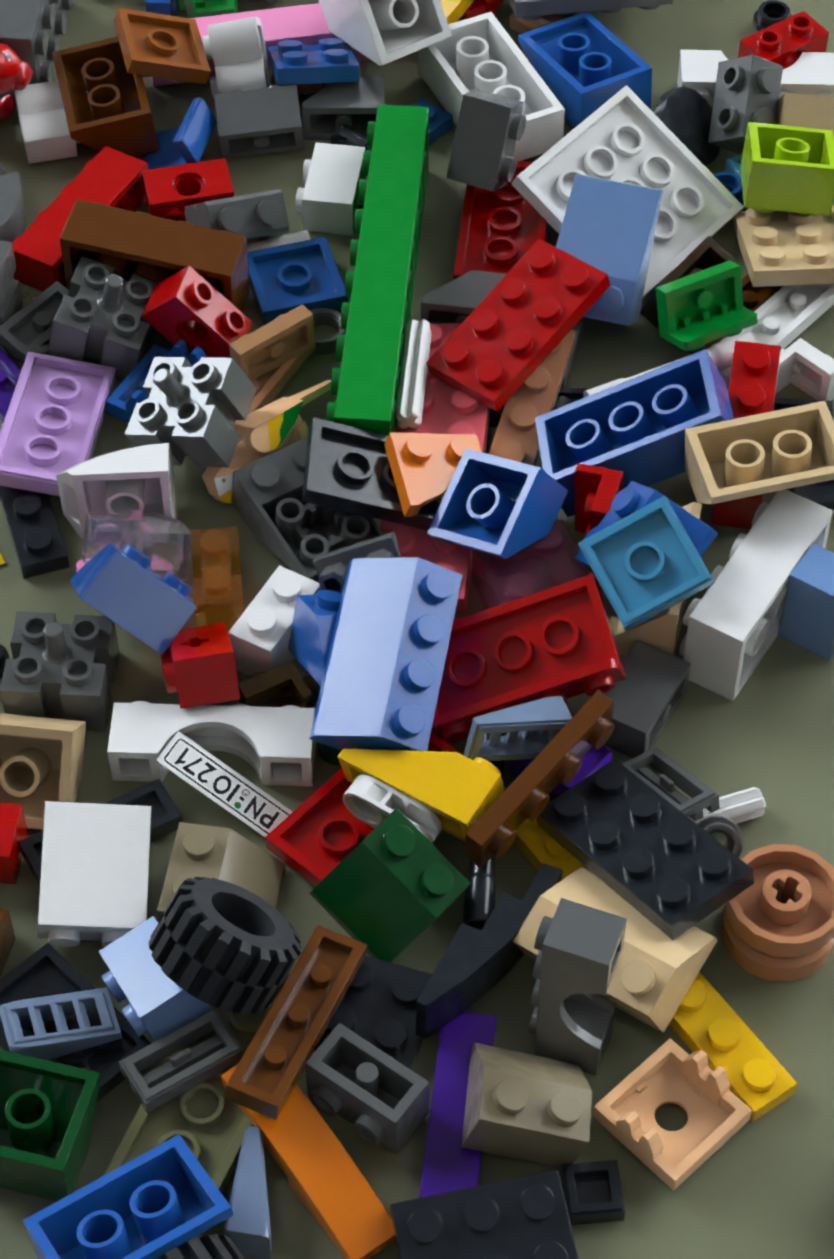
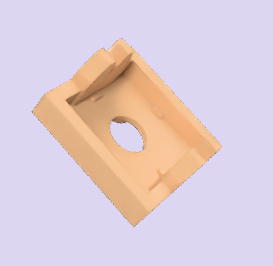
[593,1038,752,1191]

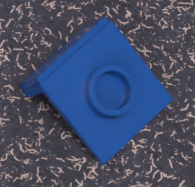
[144,97,217,170]

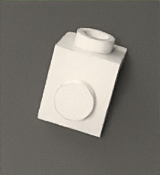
[775,338,834,401]

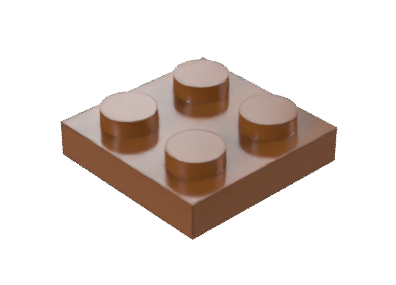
[114,7,211,84]

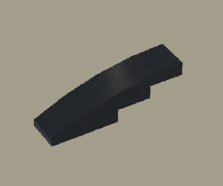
[415,863,563,1038]

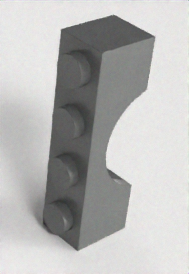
[528,898,627,1076]

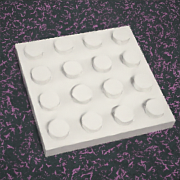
[512,85,744,298]

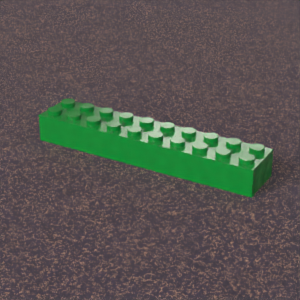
[326,104,429,435]

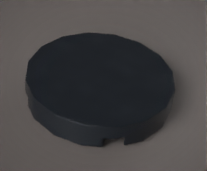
[654,86,720,166]

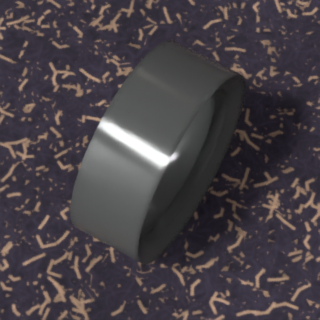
[309,308,346,355]

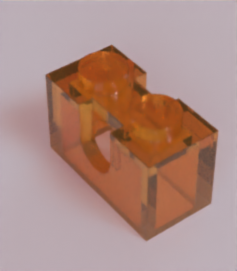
[190,526,244,632]

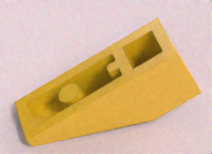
[337,749,505,842]

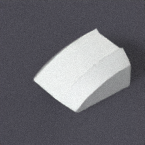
[56,443,177,539]

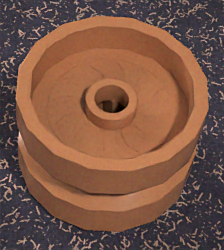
[721,844,834,982]

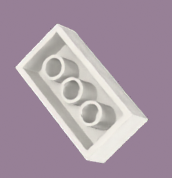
[418,12,565,161]
[679,489,833,701]

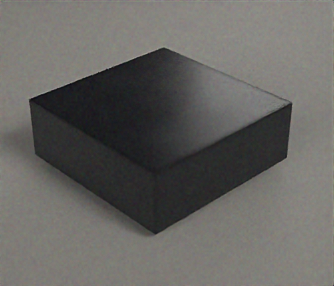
[560,1160,625,1225]

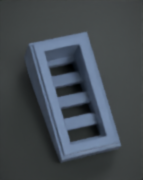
[463,696,572,761]
[0,987,122,1060]
[224,1126,272,1259]

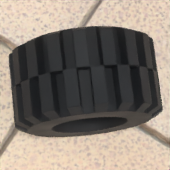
[149,877,302,1015]

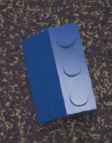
[23,1134,234,1259]

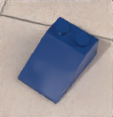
[518,11,652,128]

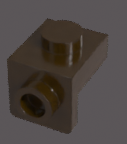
[238,661,318,708]

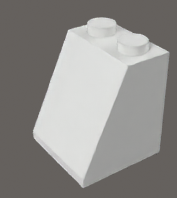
[318,0,452,66]

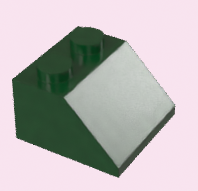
[309,808,471,962]
[0,1049,101,1201]

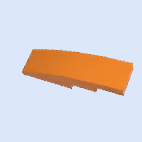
[221,1065,396,1259]

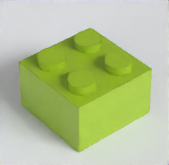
[740,122,834,217]

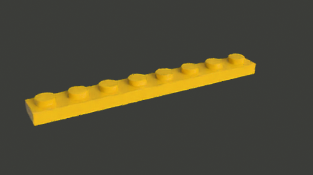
[514,800,798,1122]

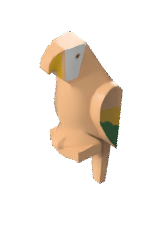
[202,380,331,504]

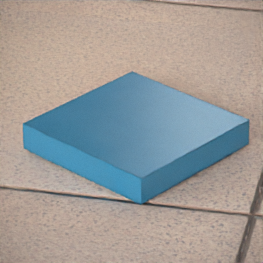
[578,495,714,632]

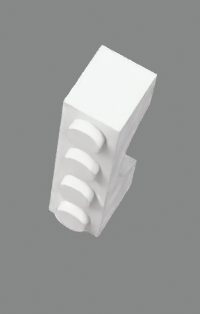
[677,49,834,109]
[107,701,316,787]

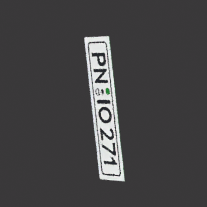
[156,731,293,837]

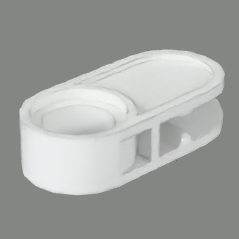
[342,774,442,843]

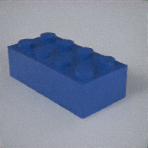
[535,349,734,517]

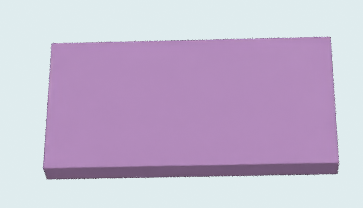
[0,352,116,496]

